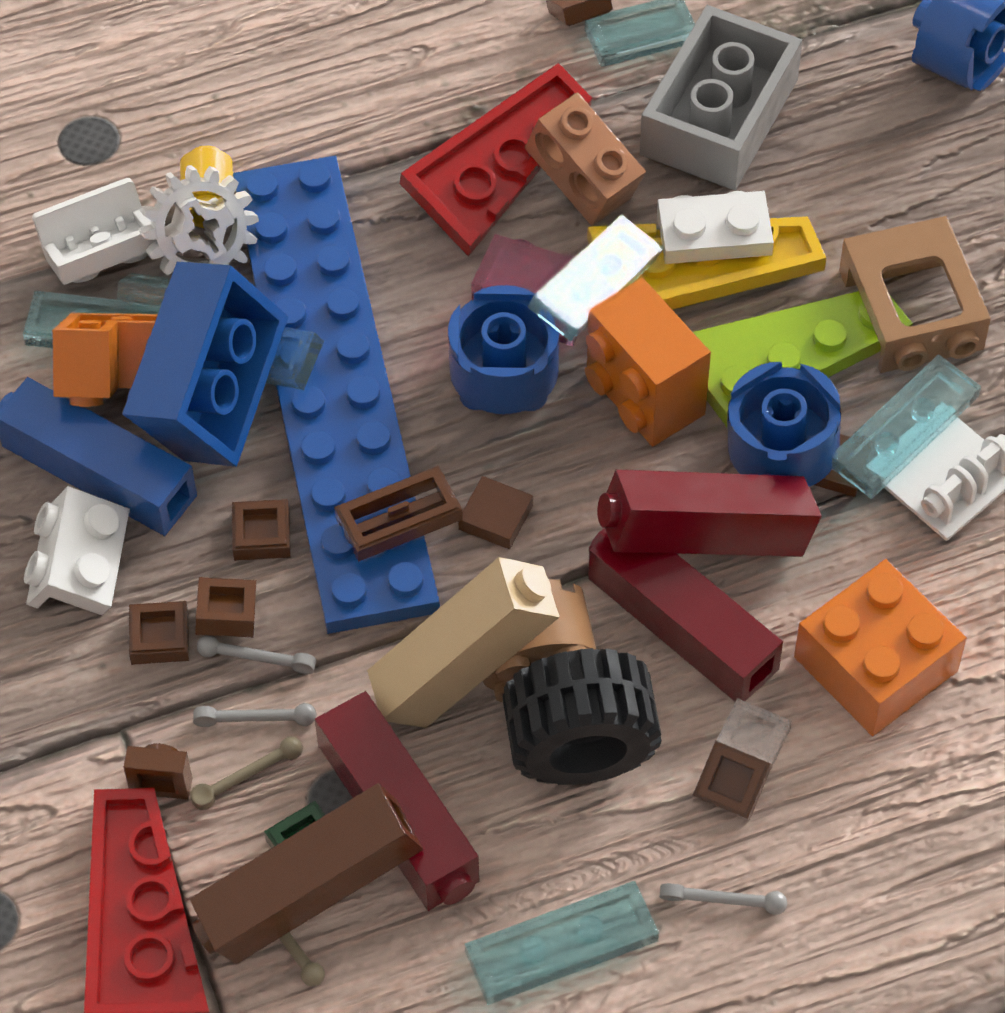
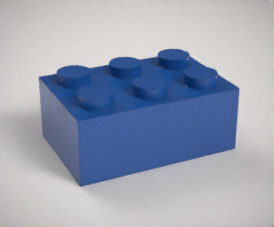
[122,261,289,467]

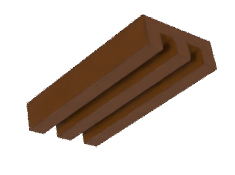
[334,465,463,562]

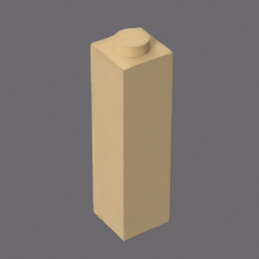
[367,557,559,728]

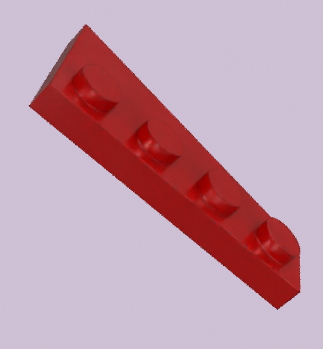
[399,63,593,257]
[84,788,210,1013]

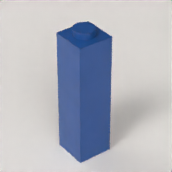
[0,377,197,536]

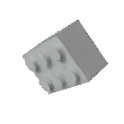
[640,5,803,191]

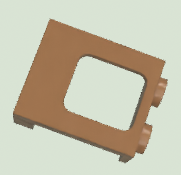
[839,216,991,373]

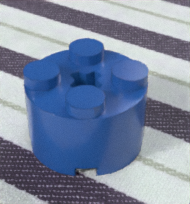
[912,0,1005,91]
[448,285,560,414]
[727,362,841,487]

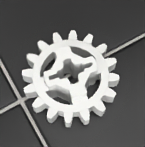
[139,165,259,275]

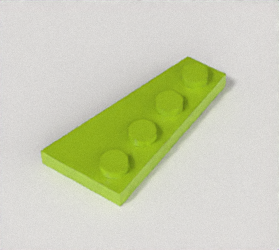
[693,291,913,429]

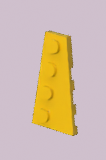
[587,216,826,310]

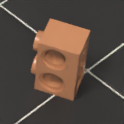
[525,92,646,226]

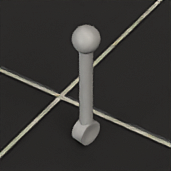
[197,635,317,674]
[193,703,317,727]
[659,883,788,915]

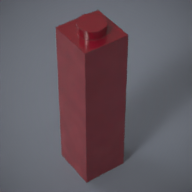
[597,469,822,557]
[588,528,783,706]
[315,691,480,911]

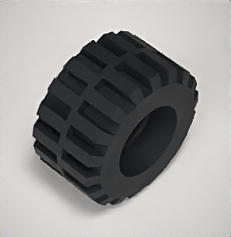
[502,648,662,785]

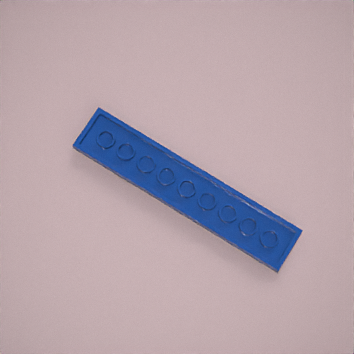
[233,155,440,634]

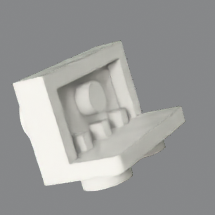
[32,178,155,285]
[656,191,774,264]
[24,486,130,615]

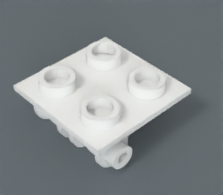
[864,404,1005,541]

